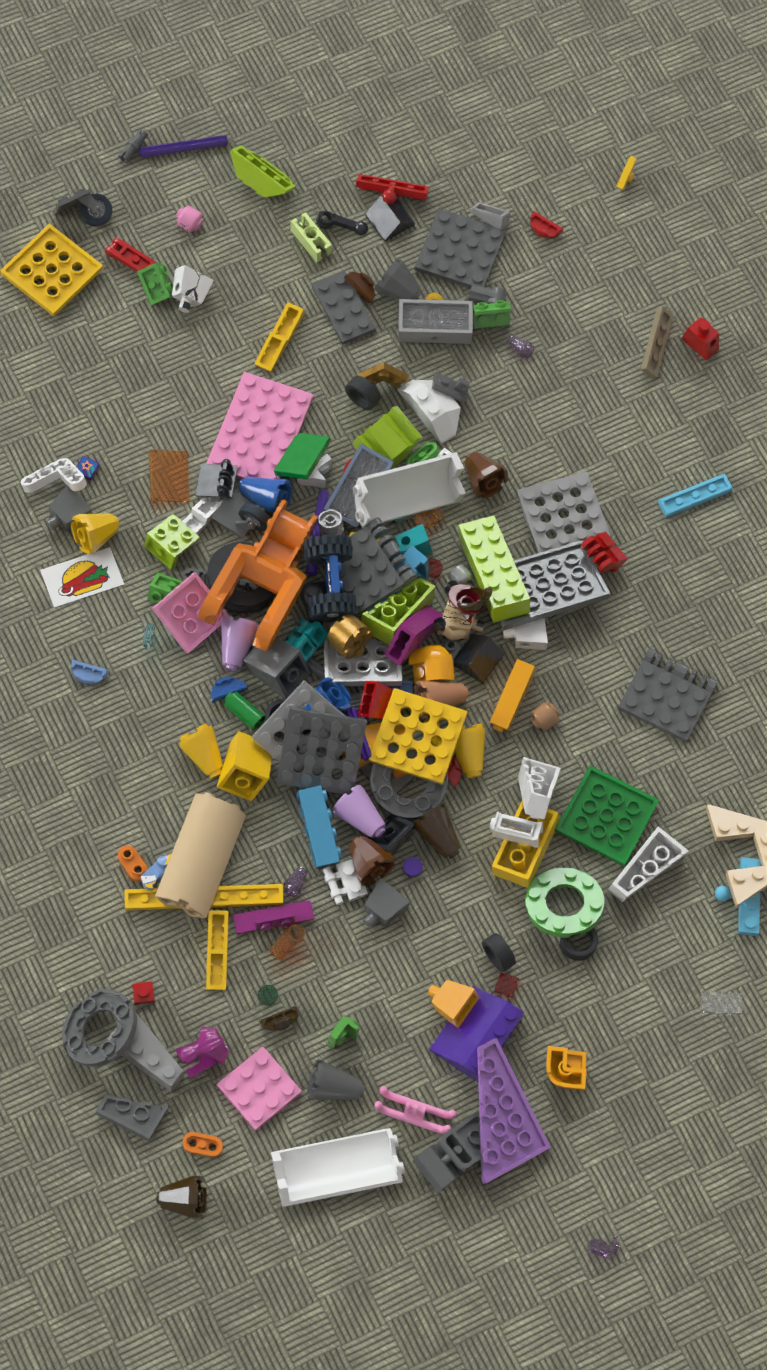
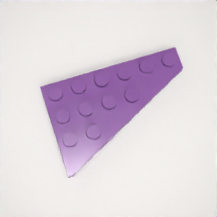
[477,1038,551,1184]

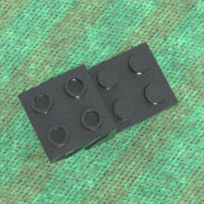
[413,1111,481,1193]

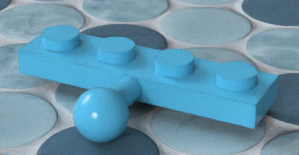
[715,857,761,936]

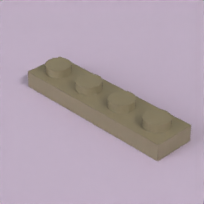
[641,306,674,379]

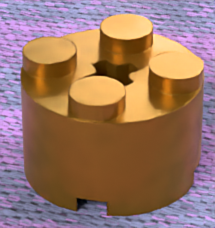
[327,614,373,659]

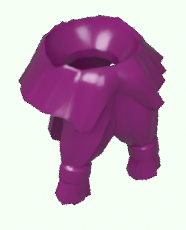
[176,1026,229,1079]

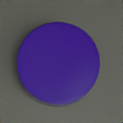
[403,857,422,878]

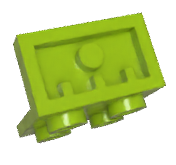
[144,514,199,570]

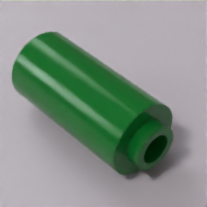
[224,692,265,731]

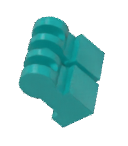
[283,619,328,661]

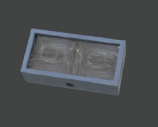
[324,444,393,528]

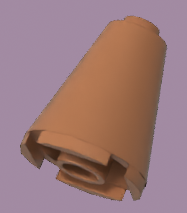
[413,681,469,719]

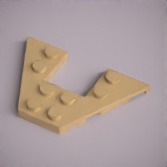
[706,805,767,908]

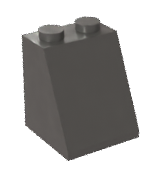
[243,638,312,699]

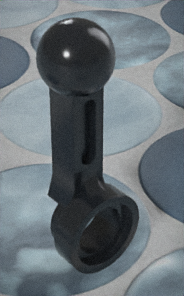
[316,211,368,235]

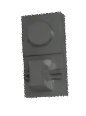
[432,372,470,403]

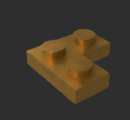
[357,362,409,387]

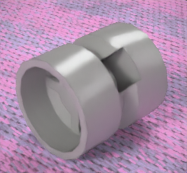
[318,510,345,536]

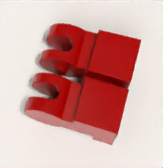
[580,532,628,573]

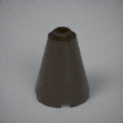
[413,803,461,859]

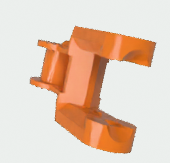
[198,500,319,652]

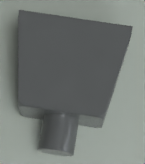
[46,486,93,531]
[363,879,410,928]

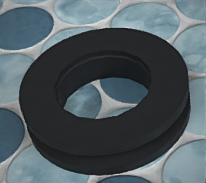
[206,542,275,613]

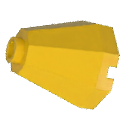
[70,513,120,554]

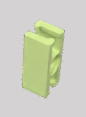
[291,212,332,262]

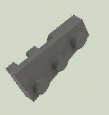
[96,1095,169,1142]

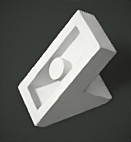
[297,454,332,488]

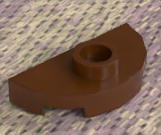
[343,272,375,303]

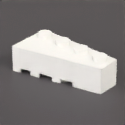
[607,827,688,902]

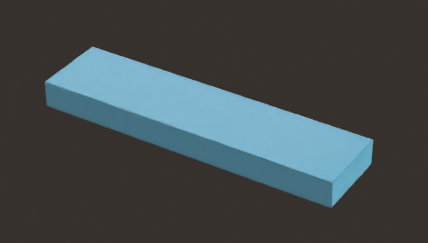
[658,473,733,518]

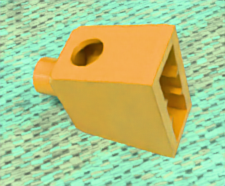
[428,980,479,1028]

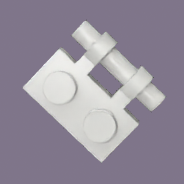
[323,859,368,905]

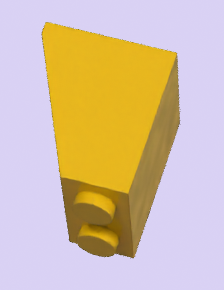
[217,731,272,802]

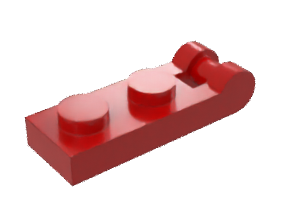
[104,237,156,273]

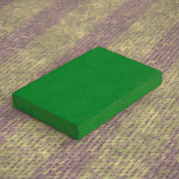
[274,433,331,480]

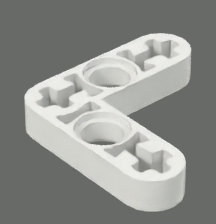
[21,458,87,493]

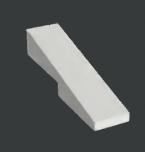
[181,497,225,554]

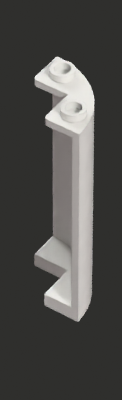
[353,452,466,528]
[271,1128,405,1207]

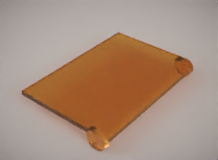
[149,450,189,503]

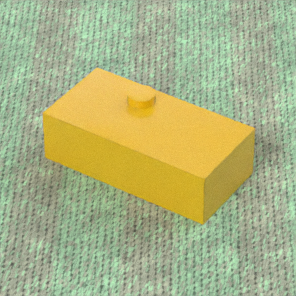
[492,800,559,888]

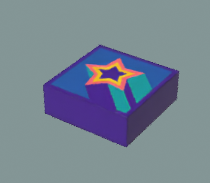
[77,456,100,481]

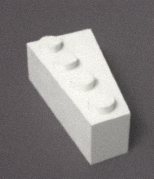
[518,757,561,819]

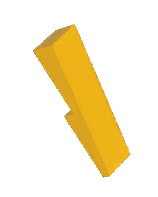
[254,302,305,372]
[206,910,229,990]

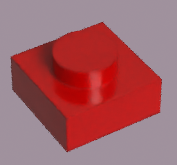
[132,981,155,1005]

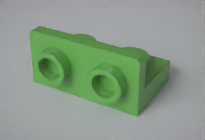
[137,262,173,305]
[473,300,511,329]
[147,572,183,603]
[327,1016,360,1049]

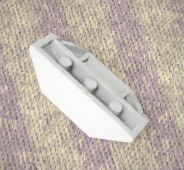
[398,380,461,445]

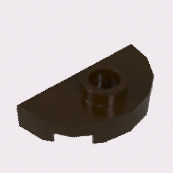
[259,1006,299,1031]

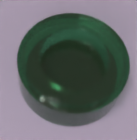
[258,985,278,1006]

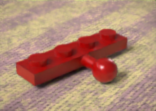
[356,174,429,204]

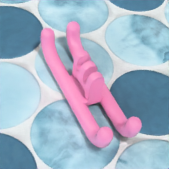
[374,1086,457,1134]

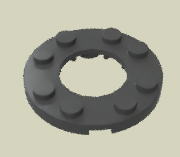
[370,744,448,819]
[62,989,137,1067]

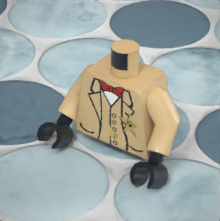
[433,580,485,641]

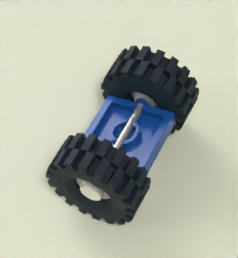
[304,534,357,622]

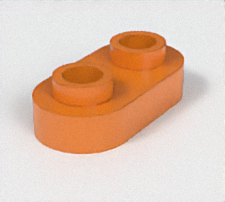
[118,846,148,882]
[182,1132,223,1158]

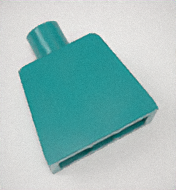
[395,524,433,556]

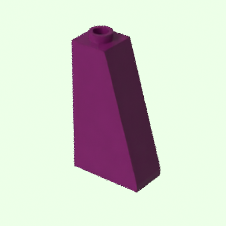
[384,605,443,665]

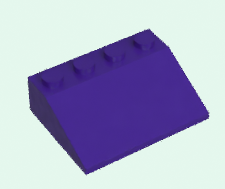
[429,986,524,1082]

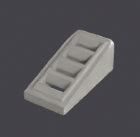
[470,202,510,230]

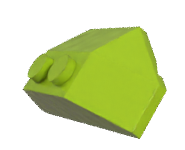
[230,145,295,198]

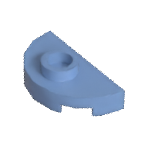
[71,659,109,685]

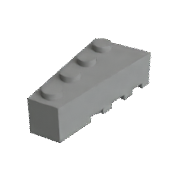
[107,1013,184,1093]

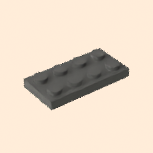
[311,270,376,345]

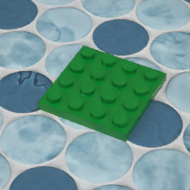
[555,765,659,867]

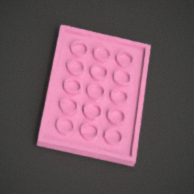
[206,372,314,480]

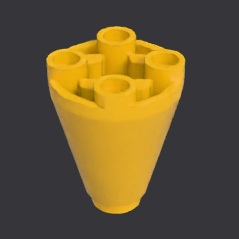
[178,723,223,779]
[454,724,486,778]

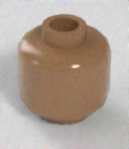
[531,702,560,731]

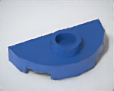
[211,676,248,703]

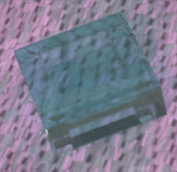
[142,623,155,648]

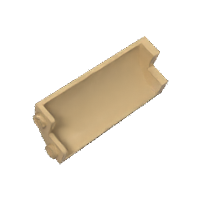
[155,792,246,918]

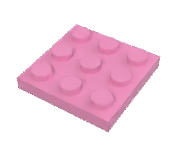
[152,572,229,653]
[216,1047,302,1131]

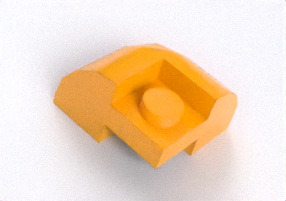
[409,645,455,685]
[546,1046,587,1091]

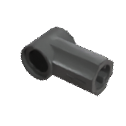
[468,284,507,304]

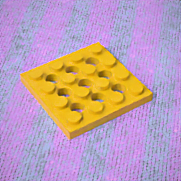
[0,223,103,316]
[369,688,468,785]

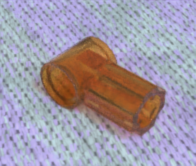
[269,924,305,961]

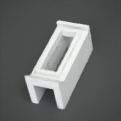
[490,812,544,848]

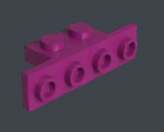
[233,900,314,934]

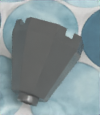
[374,258,421,300]

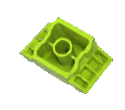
[353,406,423,470]

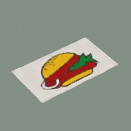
[40,547,124,607]

